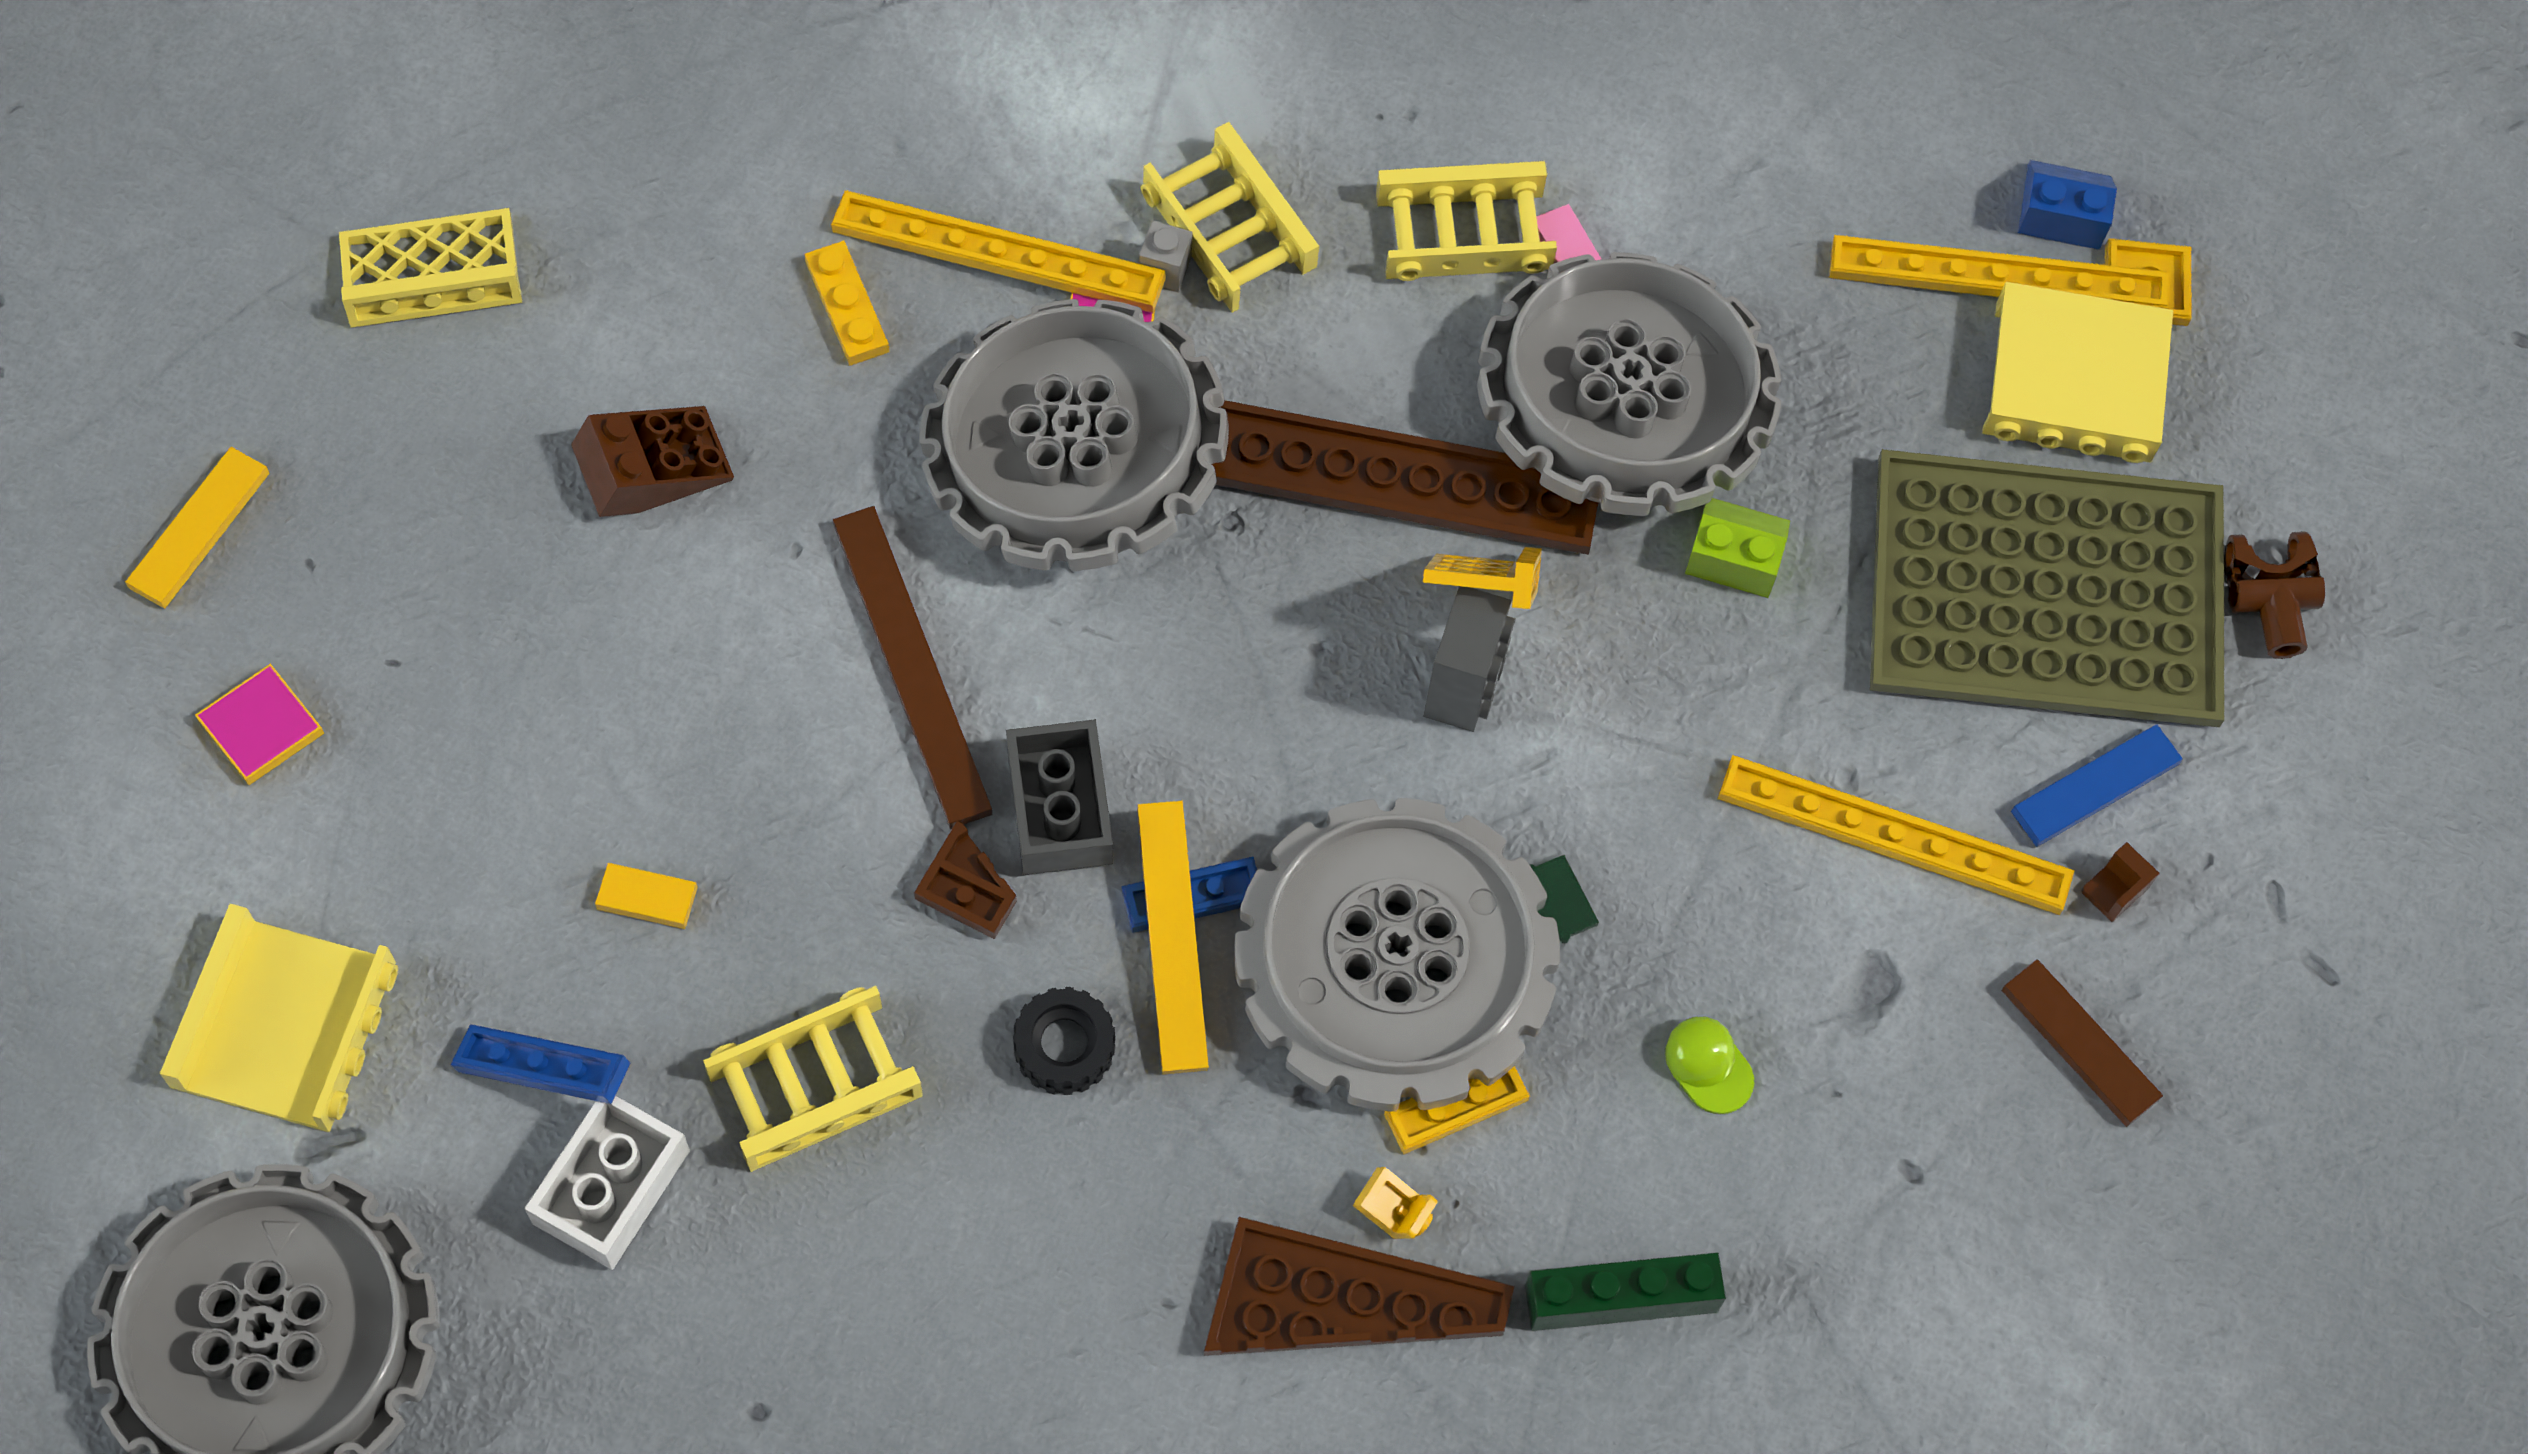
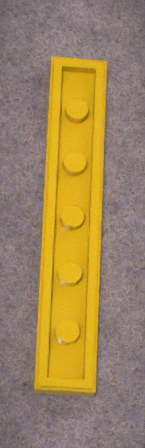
[1137,801,1209,1075]

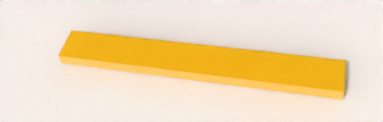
[831,190,1166,313]
[1829,235,2171,309]
[1717,755,2075,915]

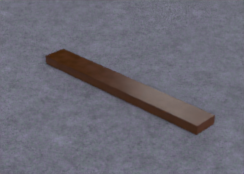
[833,506,993,829]

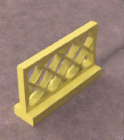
[339,208,522,328]

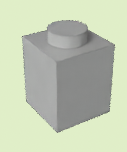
[1139,220,1193,292]

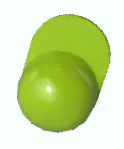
[1665,1016,1754,1114]

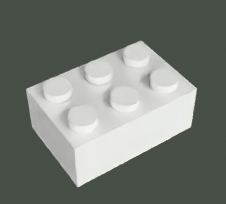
[525,1096,690,1270]

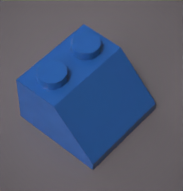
[2018,160,2117,250]

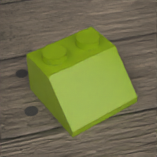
[1685,498,1791,598]

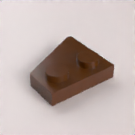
[914,821,1017,939]

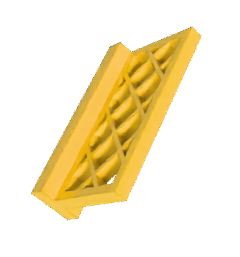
[1423,547,1542,609]

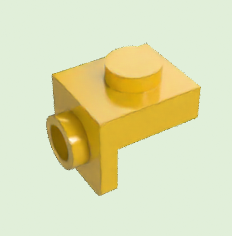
[1352,1167,1438,1239]

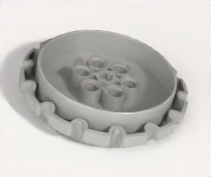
[1477,252,1781,516]
[919,299,1229,571]
[1234,798,1560,1111]
[87,1164,440,1454]

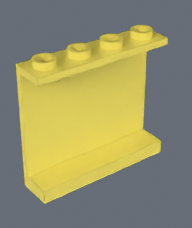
[1982,282,2173,463]
[160,904,398,1133]

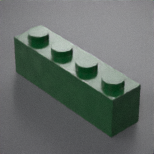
[1525,1252,1726,1331]

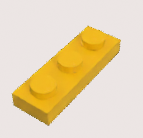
[804,240,890,366]

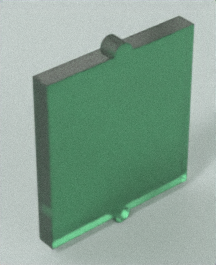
[1529,855,1599,944]

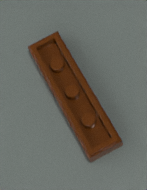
[2001,959,2164,1127]

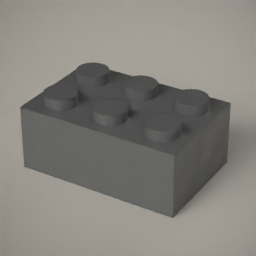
[1423,586,1516,732]
[1006,719,1113,875]

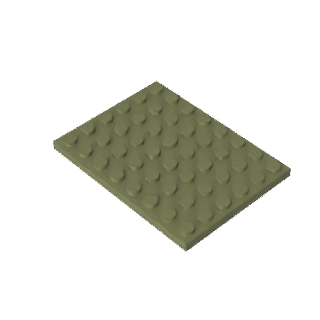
[1870,449,2224,727]

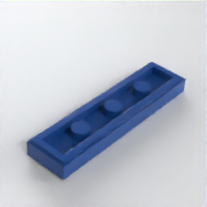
[2011,724,2183,847]
[450,1024,631,1104]

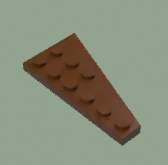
[1203,1217,1515,1356]

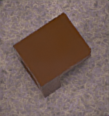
[2081,842,2160,922]

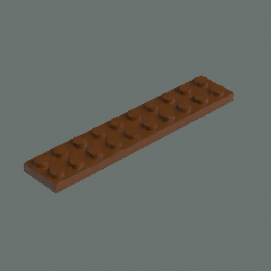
[1211,400,1598,555]

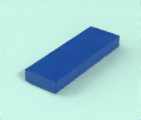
[1122,856,1257,933]

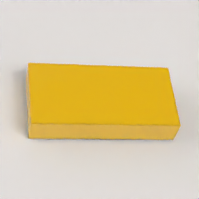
[595,863,698,929]

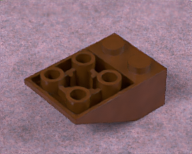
[571,406,734,517]

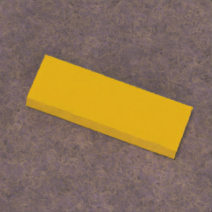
[1384,1066,1530,1155]

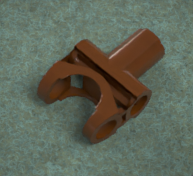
[2224,531,2325,659]

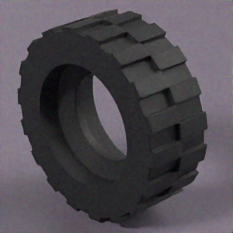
[1013,987,1115,1095]

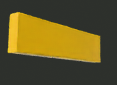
[125,447,270,609]

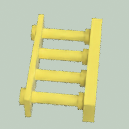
[1140,122,1319,313]
[1376,161,1557,281]
[703,986,923,1172]

